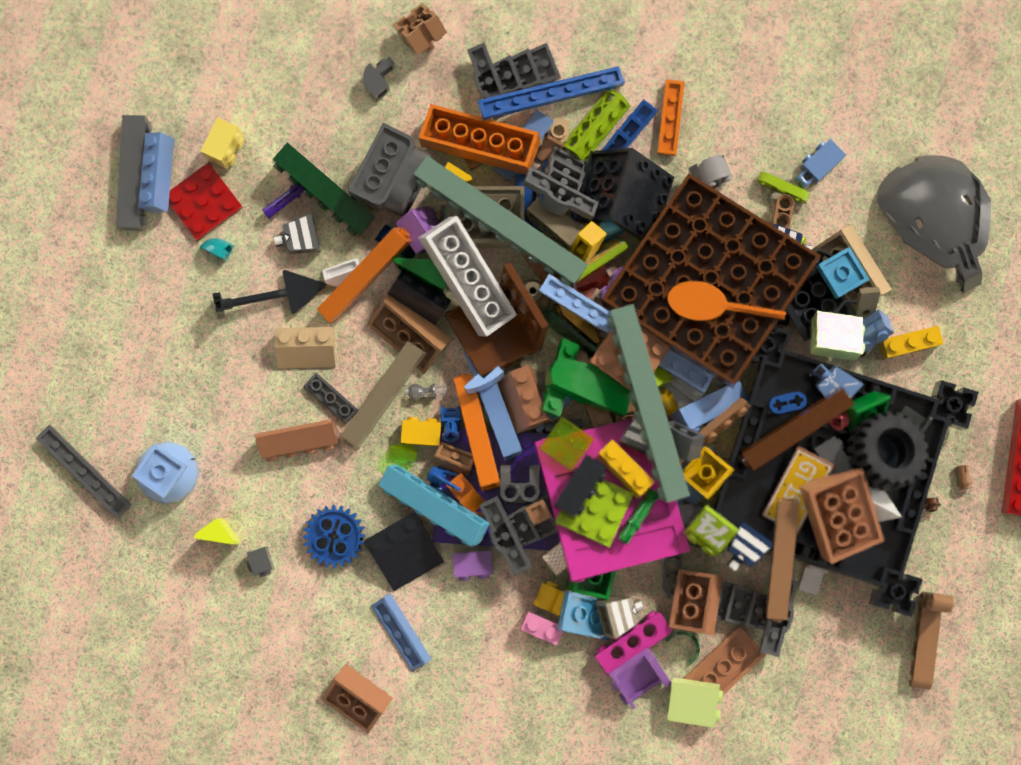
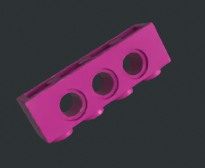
[595,611,673,676]

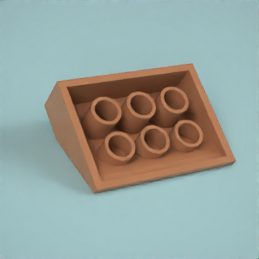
[799,468,884,564]

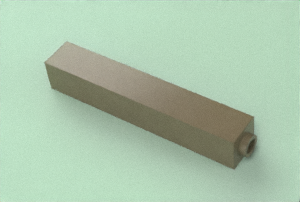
[341,341,427,448]

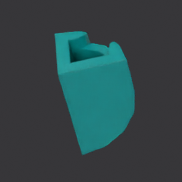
[200,238,235,262]

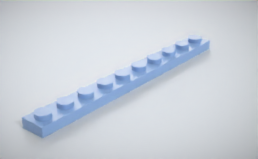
[538,274,714,393]

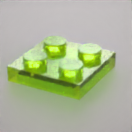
[540,417,594,472]

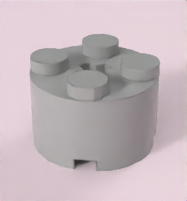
[688,155,733,189]

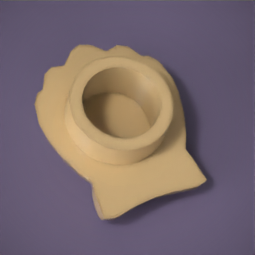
[547,117,570,143]

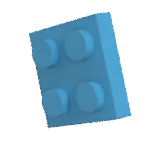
[816,247,869,299]

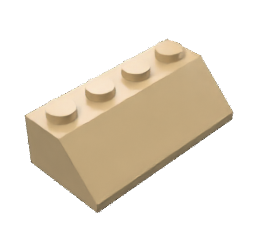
[813,225,892,311]

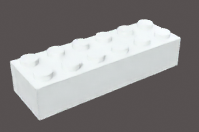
[419,216,517,337]

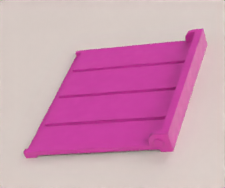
[534,418,691,583]

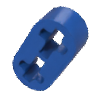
[768,392,806,414]

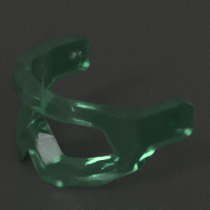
[665,630,700,665]

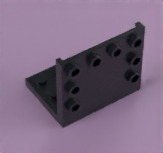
[571,147,674,241]

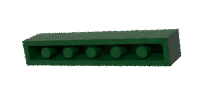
[272,142,375,237]

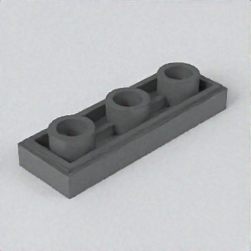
[303,372,358,424]

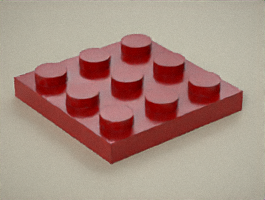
[169,162,243,241]

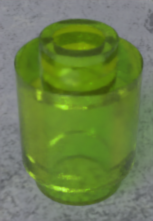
[389,444,417,465]

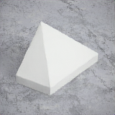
[322,258,360,287]

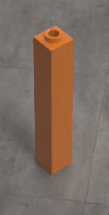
[317,227,412,323]
[454,374,500,492]

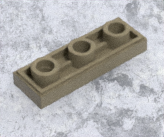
[854,287,880,320]

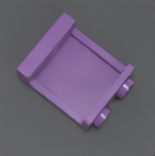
[609,647,672,709]

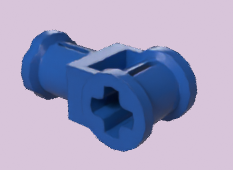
[441,406,461,443]

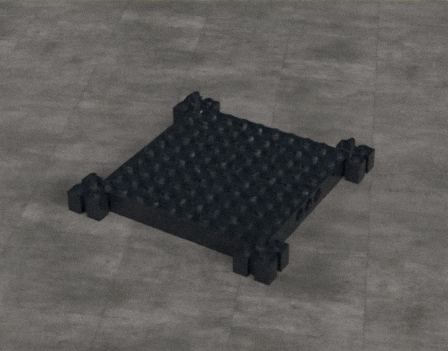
[688,327,979,617]

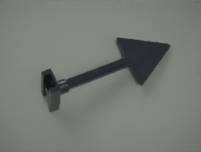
[212,270,326,319]

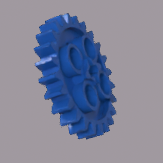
[303,505,366,568]

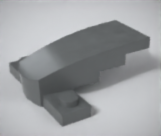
[467,42,561,120]
[522,146,599,221]
[479,495,557,576]
[717,579,799,657]

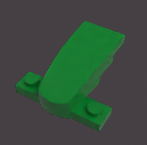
[540,338,630,418]

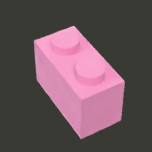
[521,611,563,646]

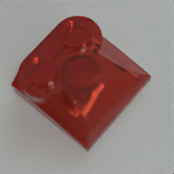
[570,265,610,292]

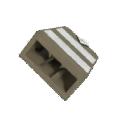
[595,595,643,639]

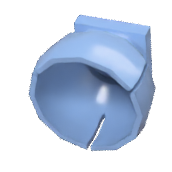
[132,441,199,504]

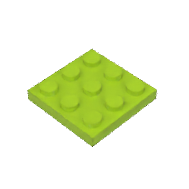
[555,479,634,548]

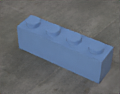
[138,132,174,213]
[671,380,749,432]

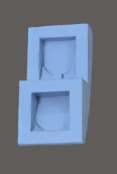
[464,367,504,394]

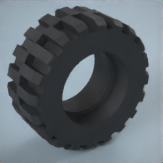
[847,412,928,491]

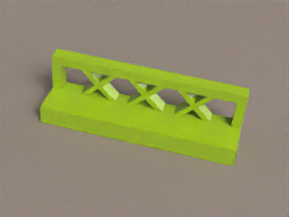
[563,89,631,162]

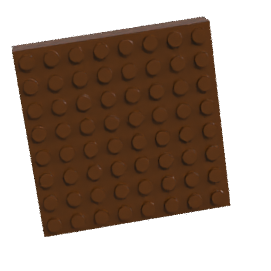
[602,173,821,389]

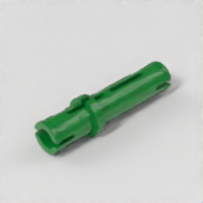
[617,489,659,545]

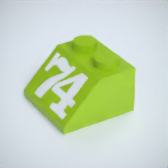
[683,506,739,557]

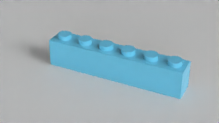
[378,464,490,546]

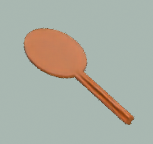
[668,281,786,321]

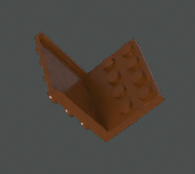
[445,262,549,378]

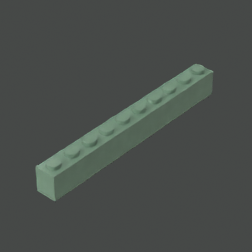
[414,156,588,287]
[606,304,690,503]

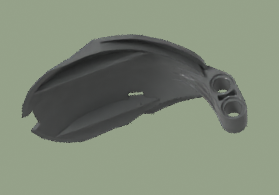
[877,155,991,293]

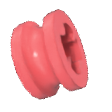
[829,412,850,431]

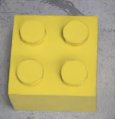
[201,117,245,169]

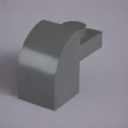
[363,57,395,102]

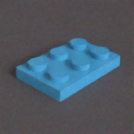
[557,591,610,640]

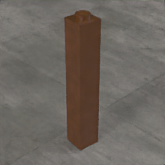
[741,386,855,470]

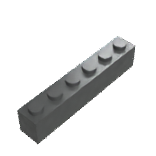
[116,115,152,231]

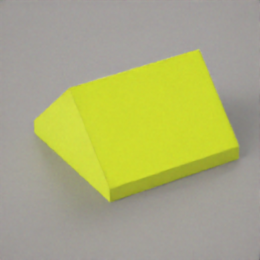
[194,518,240,544]

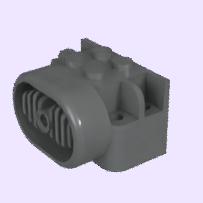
[348,123,433,217]

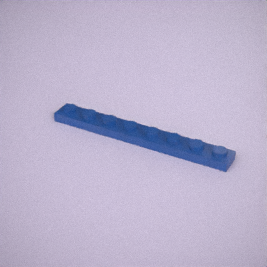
[477,66,625,120]

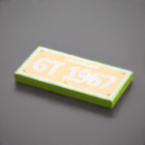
[556,237,628,287]

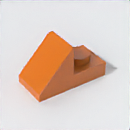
[446,473,486,512]

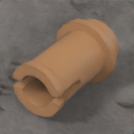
[956,465,973,490]

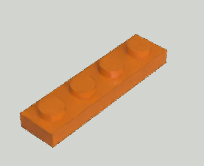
[657,79,685,157]

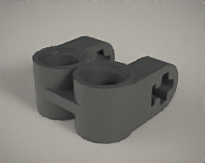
[500,465,540,504]

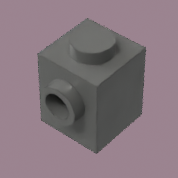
[247,547,275,577]

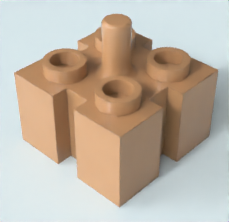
[393,3,447,55]

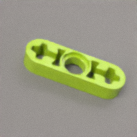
[756,172,810,204]

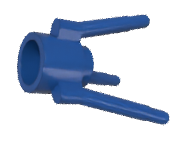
[427,466,468,501]

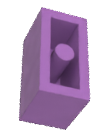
[452,551,493,581]

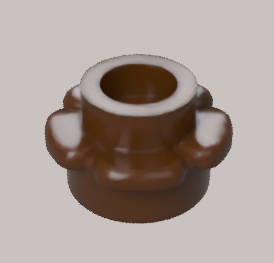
[923,498,941,512]

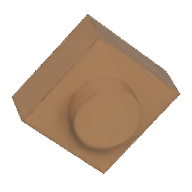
[525,499,552,526]

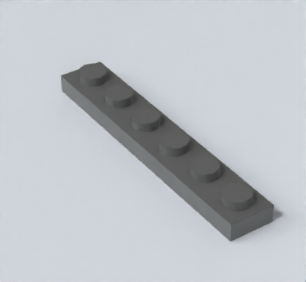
[36,424,132,519]

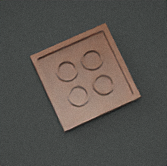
[589,326,670,391]

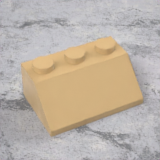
[275,327,336,369]

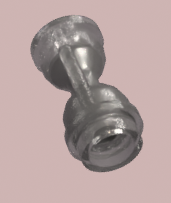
[404,381,447,402]

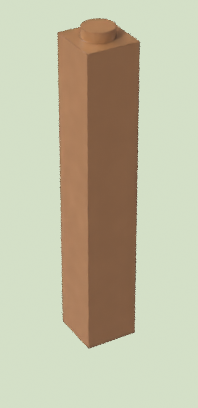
[765,497,799,622]

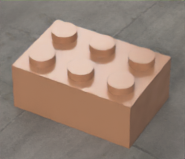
[669,569,723,636]

